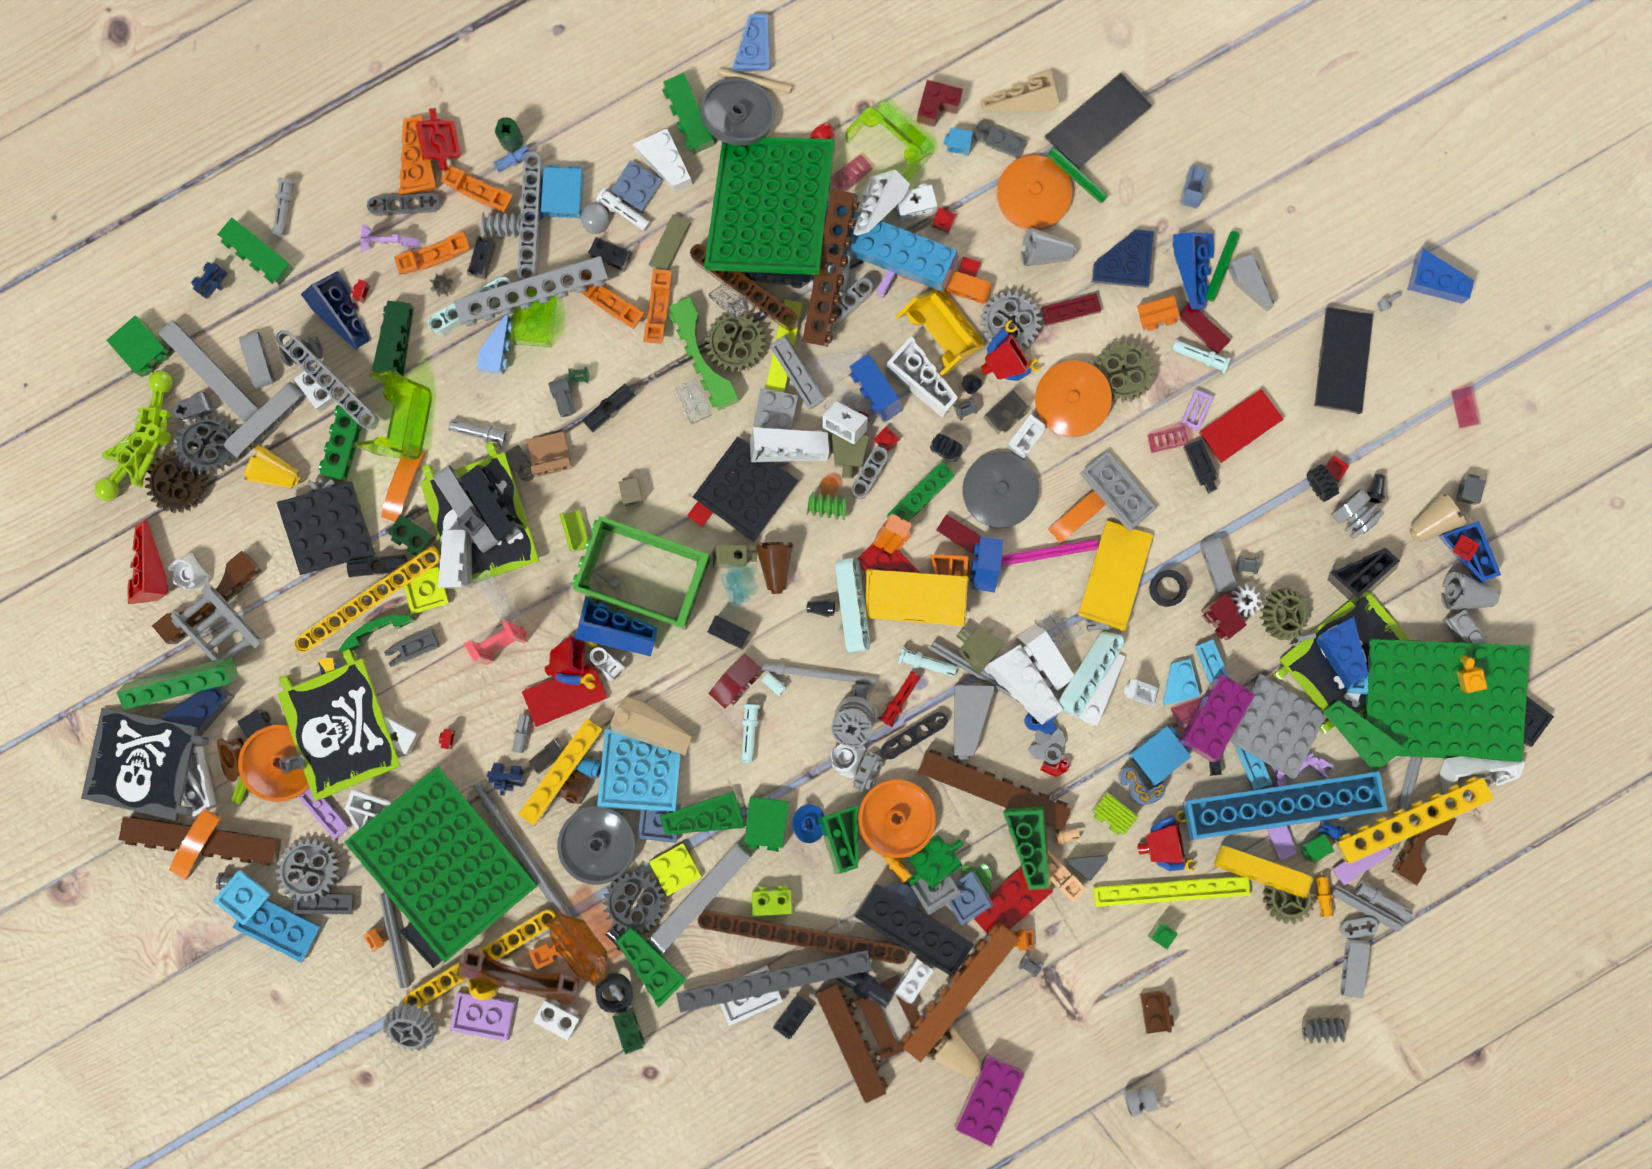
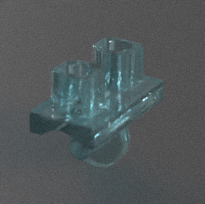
[720,568,750,608]

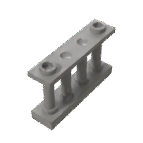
[171,583,262,661]

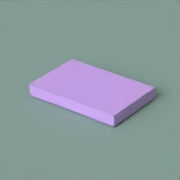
[450,991,516,1041]

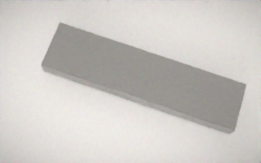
[770,335,826,410]

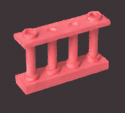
[464,620,528,665]

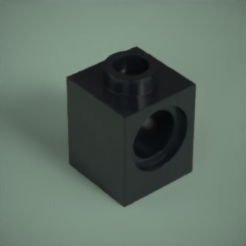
[237,709,272,738]

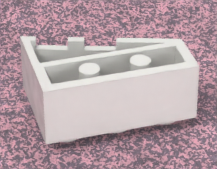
[633,129,692,193]
[438,530,472,589]
[1017,624,1074,691]
[182,746,218,817]

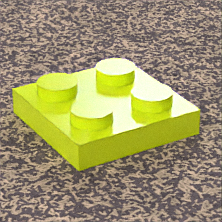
[401,567,450,615]
[649,843,702,896]

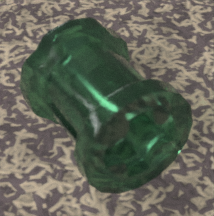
[568,367,590,385]

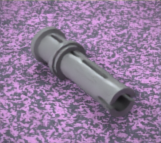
[272,178,295,237]
[448,419,508,446]
[1354,879,1413,922]

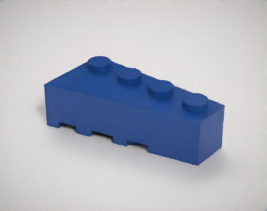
[575,596,658,657]

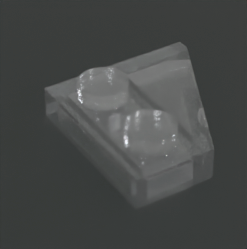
[1034,609,1087,651]

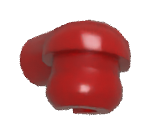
[1040,760,1070,777]

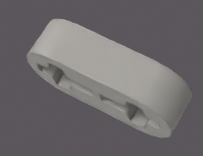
[1339,917,1378,938]

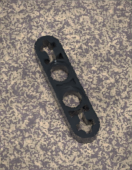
[881,712,947,760]

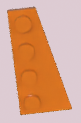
[399,115,437,195]

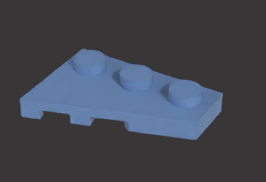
[732,14,770,71]

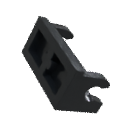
[467,236,496,280]
[588,237,633,272]
[773,994,814,1039]

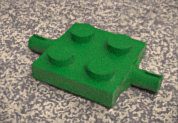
[907,835,964,889]

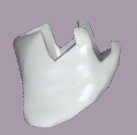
[168,552,211,589]
[830,743,866,778]

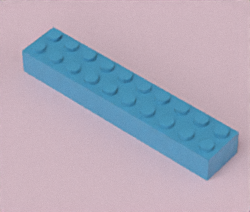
[1183,772,1387,841]

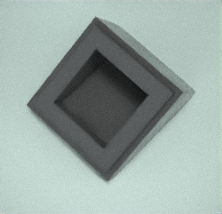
[457,507,486,537]

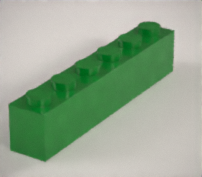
[116,657,238,710]

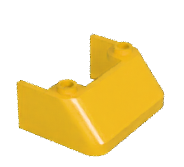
[895,289,985,376]

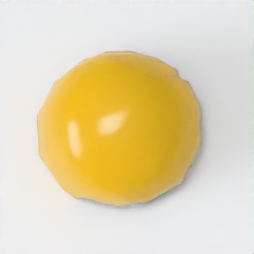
[469,978,499,1001]

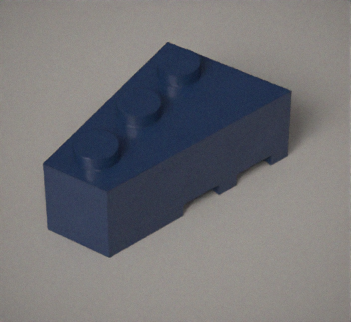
[160,686,234,736]

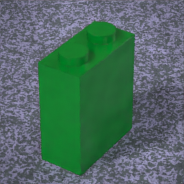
[106,315,171,377]
[744,797,789,852]

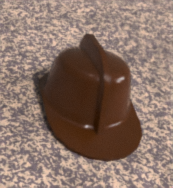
[217,738,244,782]

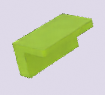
[559,510,588,552]

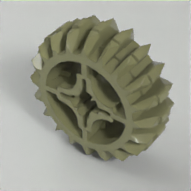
[1259,588,1310,640]
[1262,884,1316,924]

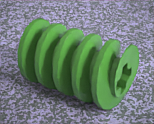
[807,491,847,521]

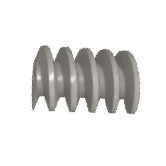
[481,212,521,238]

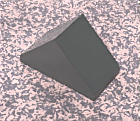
[1066,855,1108,881]

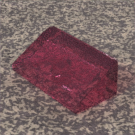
[1451,387,1481,428]
[1171,697,1203,727]

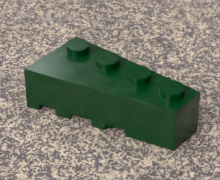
[372,300,414,381]

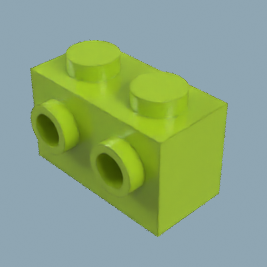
[752,886,792,916]

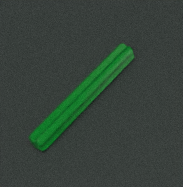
[1047,147,1108,204]
[1206,231,1240,302]

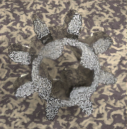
[430,273,454,297]

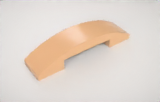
[1048,850,1087,903]

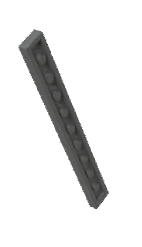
[676,949,872,1013]

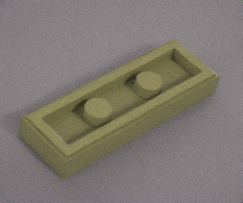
[649,214,690,270]

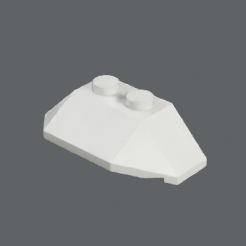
[345,790,393,831]

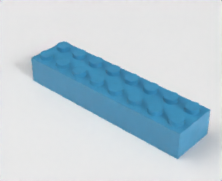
[827,201,959,292]

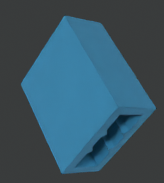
[541,165,584,218]
[1128,726,1192,786]

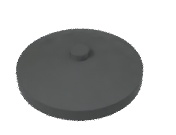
[700,78,775,146]
[962,452,1039,529]
[557,806,636,885]

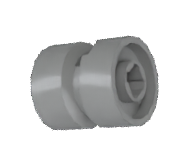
[1124,1084,1158,1117]

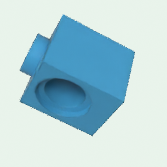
[944,128,973,155]

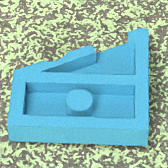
[1162,659,1200,705]

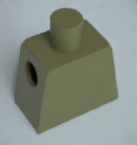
[832,434,868,479]
[712,545,757,568]
[956,627,1005,674]

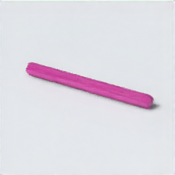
[1001,539,1098,566]

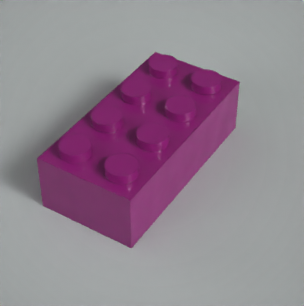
[1178,674,1256,762]
[954,1053,1024,1147]

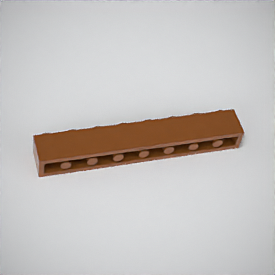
[901,921,1020,1063]

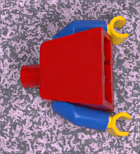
[981,320,1041,381]
[544,636,597,689]
[1137,811,1195,871]

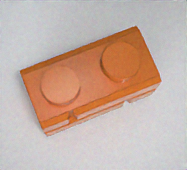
[1137,295,1180,332]
[873,514,912,554]

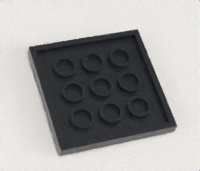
[692,436,799,542]
[276,481,375,575]

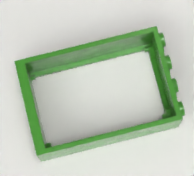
[571,516,711,630]

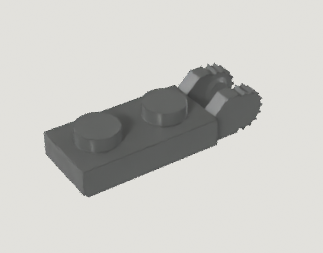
[972,121,1027,159]
[384,629,441,667]

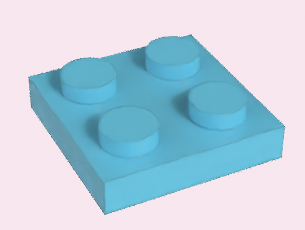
[213,870,271,925]

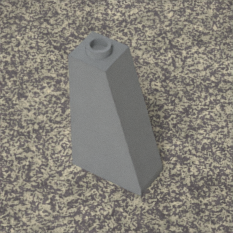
[953,685,994,760]

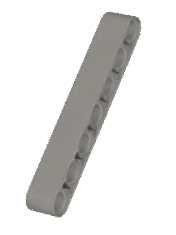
[518,152,544,280]
[158,320,259,422]
[275,330,379,430]
[647,842,752,955]

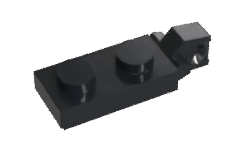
[1183,439,1217,494]

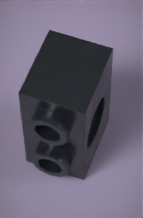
[707,615,751,650]

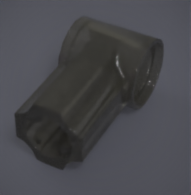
[528,738,566,775]

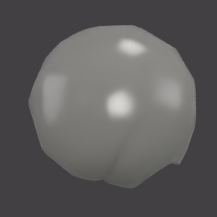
[580,203,610,234]

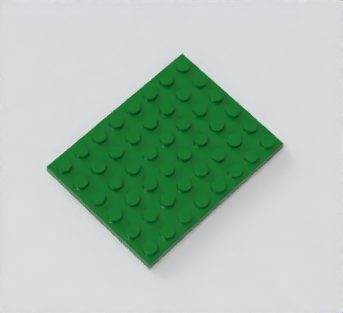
[704,137,835,275]
[1365,639,1530,762]
[344,766,538,963]

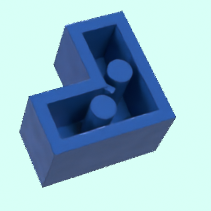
[969,536,1003,593]

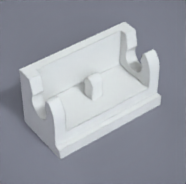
[1006,414,1046,459]

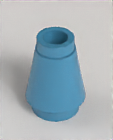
[575,758,602,778]

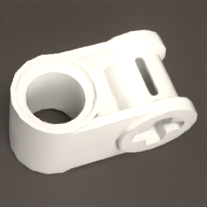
[590,647,626,683]

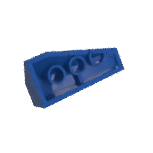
[1172,232,1214,309]

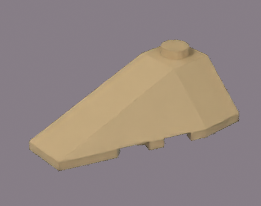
[981,69,1060,112]
[610,696,692,755]

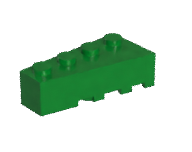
[1003,806,1051,889]

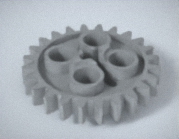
[980,290,1042,350]
[275,838,341,903]

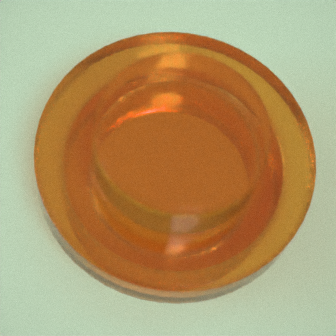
[820,476,839,496]

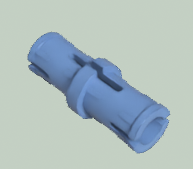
[493,145,530,173]

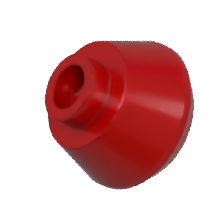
[810,122,835,139]

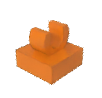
[363,927,388,952]
[1013,928,1034,950]

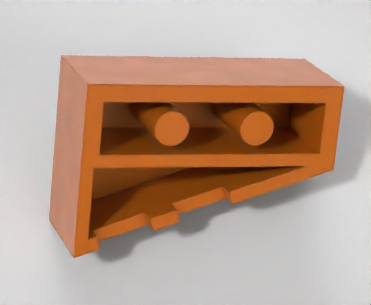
[930,554,970,616]

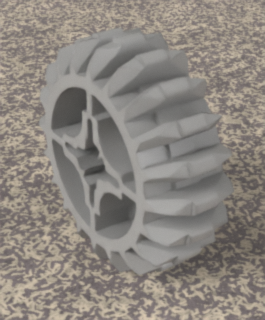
[383,1003,437,1051]

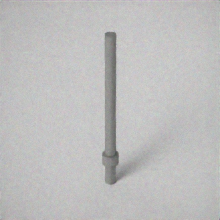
[761,663,876,685]

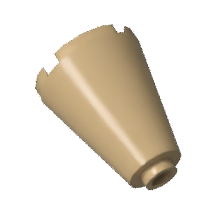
[1409,493,1467,542]
[926,1026,981,1078]

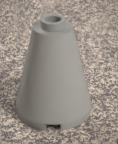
[1021,228,1076,266]
[1441,572,1499,610]

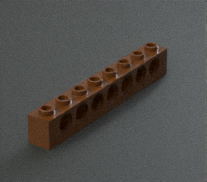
[802,189,860,347]

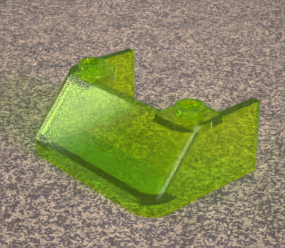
[845,102,934,181]
[355,370,432,460]

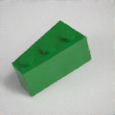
[818,805,858,874]

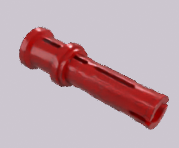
[878,671,921,727]

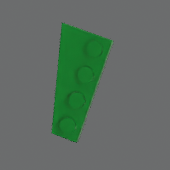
[1323,699,1406,772]
[659,791,745,835]
[617,926,686,1008]

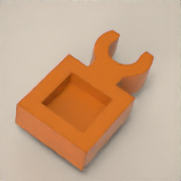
[528,941,565,970]

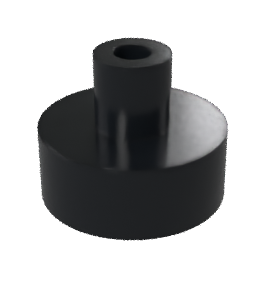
[962,374,982,394]

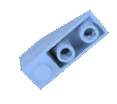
[477,315,513,375]

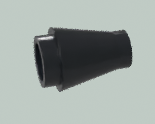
[1366,474,1386,504]
[807,599,835,618]

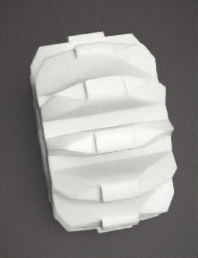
[1231,584,1262,617]

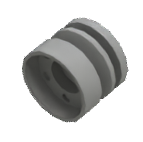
[1331,488,1384,539]
[831,696,875,747]

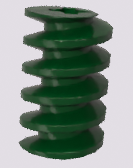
[495,117,523,152]

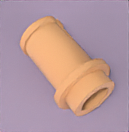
[1054,828,1080,845]

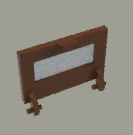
[849,975,917,1063]

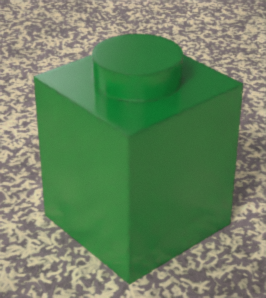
[1300,833,1334,863]
[1147,920,1178,950]

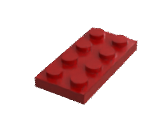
[974,867,1053,935]

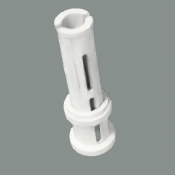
[596,187,650,232]

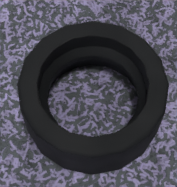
[1149,570,1188,607]
[595,973,633,1013]

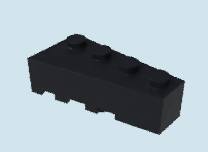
[460,465,526,542]

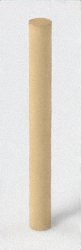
[718,68,792,94]

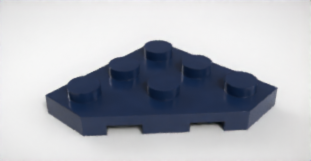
[1091,229,1154,288]

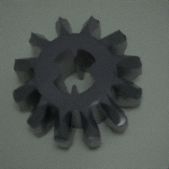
[930,434,963,462]

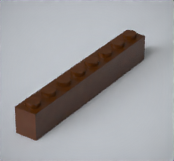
[917,749,1071,831]
[119,816,282,866]

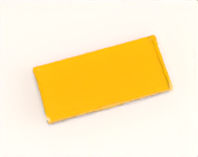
[1078,521,1154,631]
[865,569,969,626]

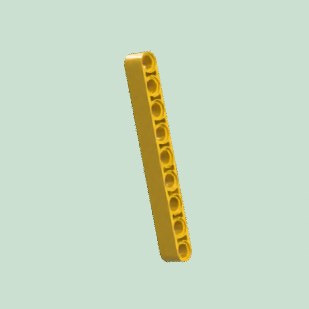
[294,546,441,652]
[403,909,558,1008]

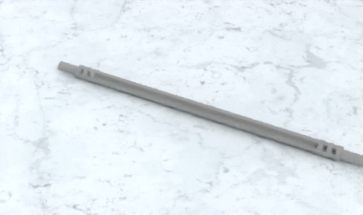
[473,783,632,1010]

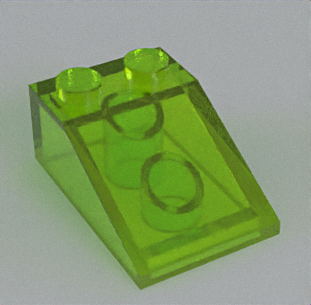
[510,289,557,348]

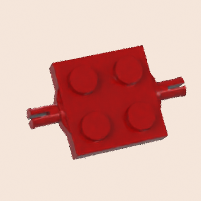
[415,108,461,172]

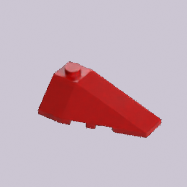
[127,520,169,604]

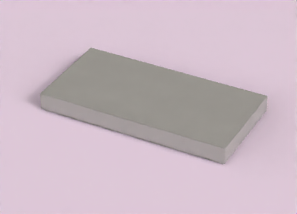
[1079,450,1157,532]

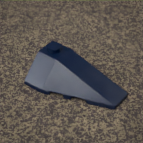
[301,271,370,350]

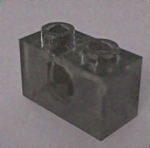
[983,390,1028,435]

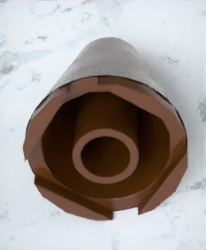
[756,542,794,594]

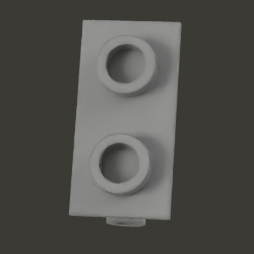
[853,752,884,793]

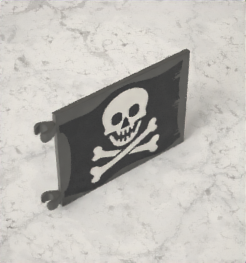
[81,708,209,821]

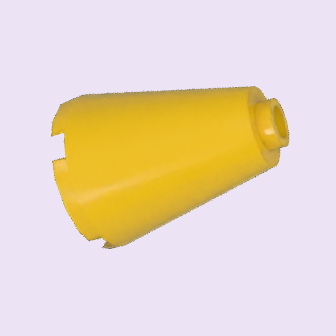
[244,445,301,489]

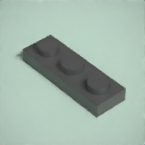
[293,894,354,914]

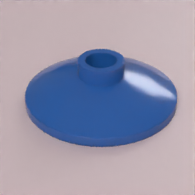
[792,804,824,843]

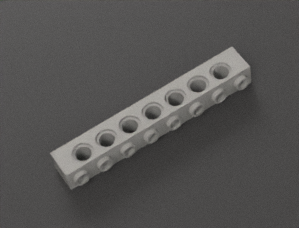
[453,256,608,327]

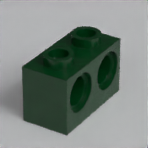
[388,514,436,556]
[612,1007,646,1054]

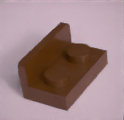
[556,771,590,804]
[1140,990,1174,1034]

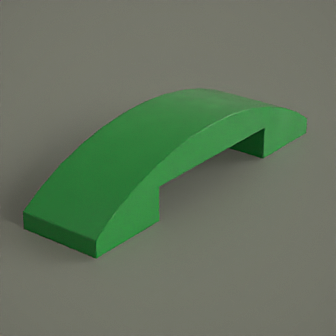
[340,615,416,653]

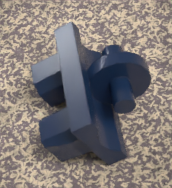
[191,262,228,299]
[487,763,524,796]

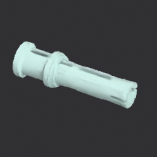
[1172,339,1231,374]
[898,647,957,677]
[741,704,760,763]

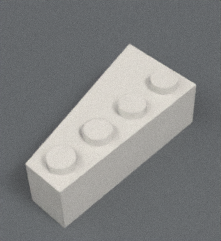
[885,335,958,418]
[750,427,829,462]
[984,645,1063,725]

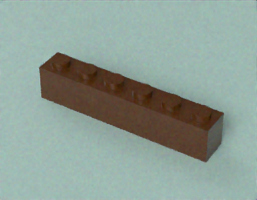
[815,982,888,1104]

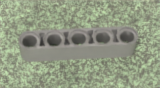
[224,382,306,460]
[433,465,500,553]

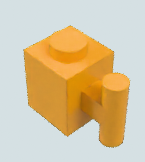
[1457,655,1487,693]

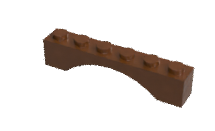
[152,551,261,644]
[456,948,580,1005]

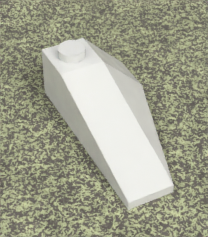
[854,170,910,236]
[1061,654,1125,727]
[1440,756,1525,803]

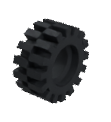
[1306,465,1339,502]

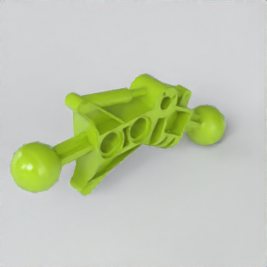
[94,370,173,501]

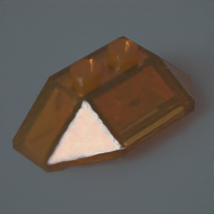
[547,913,608,987]

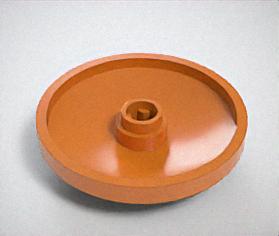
[997,155,1072,230]
[1035,360,1112,437]
[238,725,310,803]
[858,780,936,858]

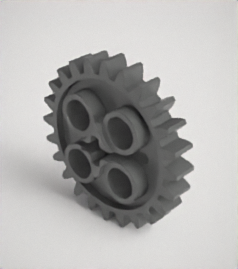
[174,415,236,475]
[602,871,666,934]

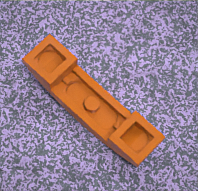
[440,165,514,212]
[394,231,471,275]
[643,269,672,344]
[580,272,645,329]
[381,446,426,522]
[1048,491,1106,544]
[169,809,221,880]

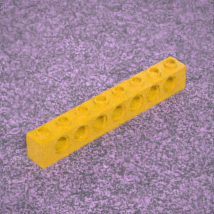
[1336,776,1494,864]

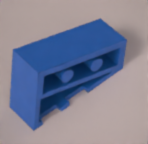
[1407,248,1474,304]
[849,354,903,423]
[1438,521,1501,582]
[1316,617,1368,690]

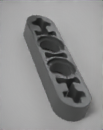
[367,193,442,216]

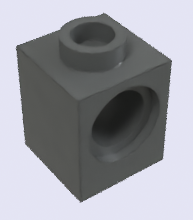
[1456,474,1486,505]

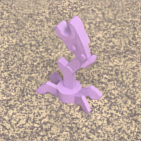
[360,224,420,252]
[1273,752,1334,787]

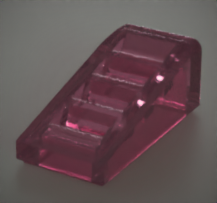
[831,154,873,191]
[1147,426,1189,453]

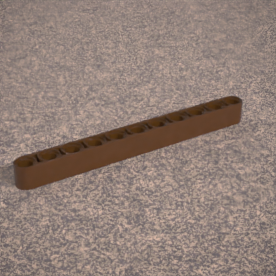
[698,910,908,964]

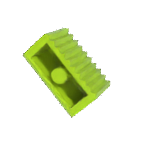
[1091,792,1139,835]

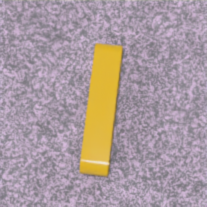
[1214,846,1313,898]

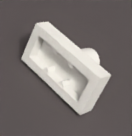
[1124,679,1158,707]

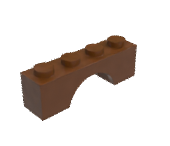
[1392,806,1457,886]

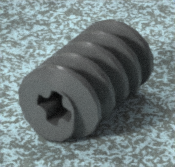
[279,336,323,367]
[1302,1017,1346,1044]

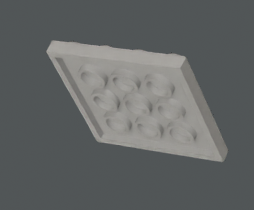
[1230,674,1326,779]

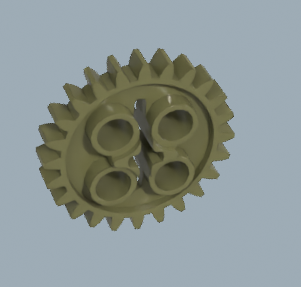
[705,311,766,373]
[1095,340,1156,403]

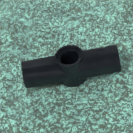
[582,383,636,433]
[346,555,407,578]
[835,972,895,1009]

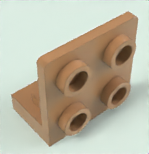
[527,432,573,477]

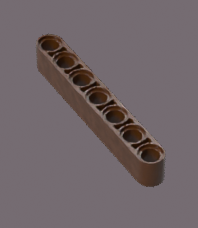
[690,244,799,331]

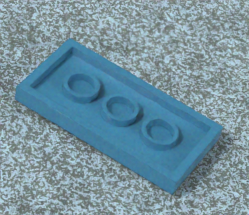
[233,899,322,963]

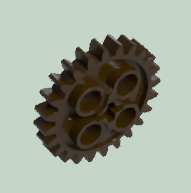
[145,451,209,513]

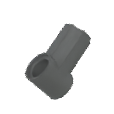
[548,377,577,417]

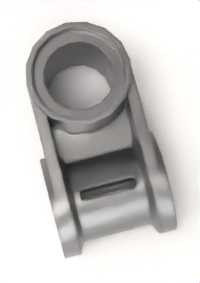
[173,392,214,422]

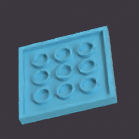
[597,729,681,812]

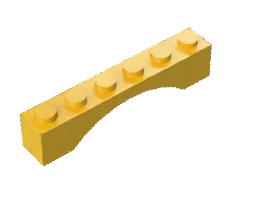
[518,718,603,826]

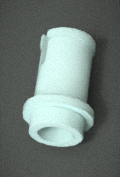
[761,673,787,696]

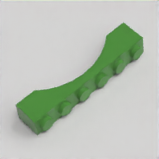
[668,297,739,411]

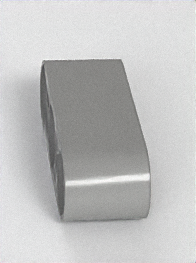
[835,278,873,324]
[239,331,275,389]
[851,447,888,499]
[1200,537,1237,596]
[1340,939,1370,998]

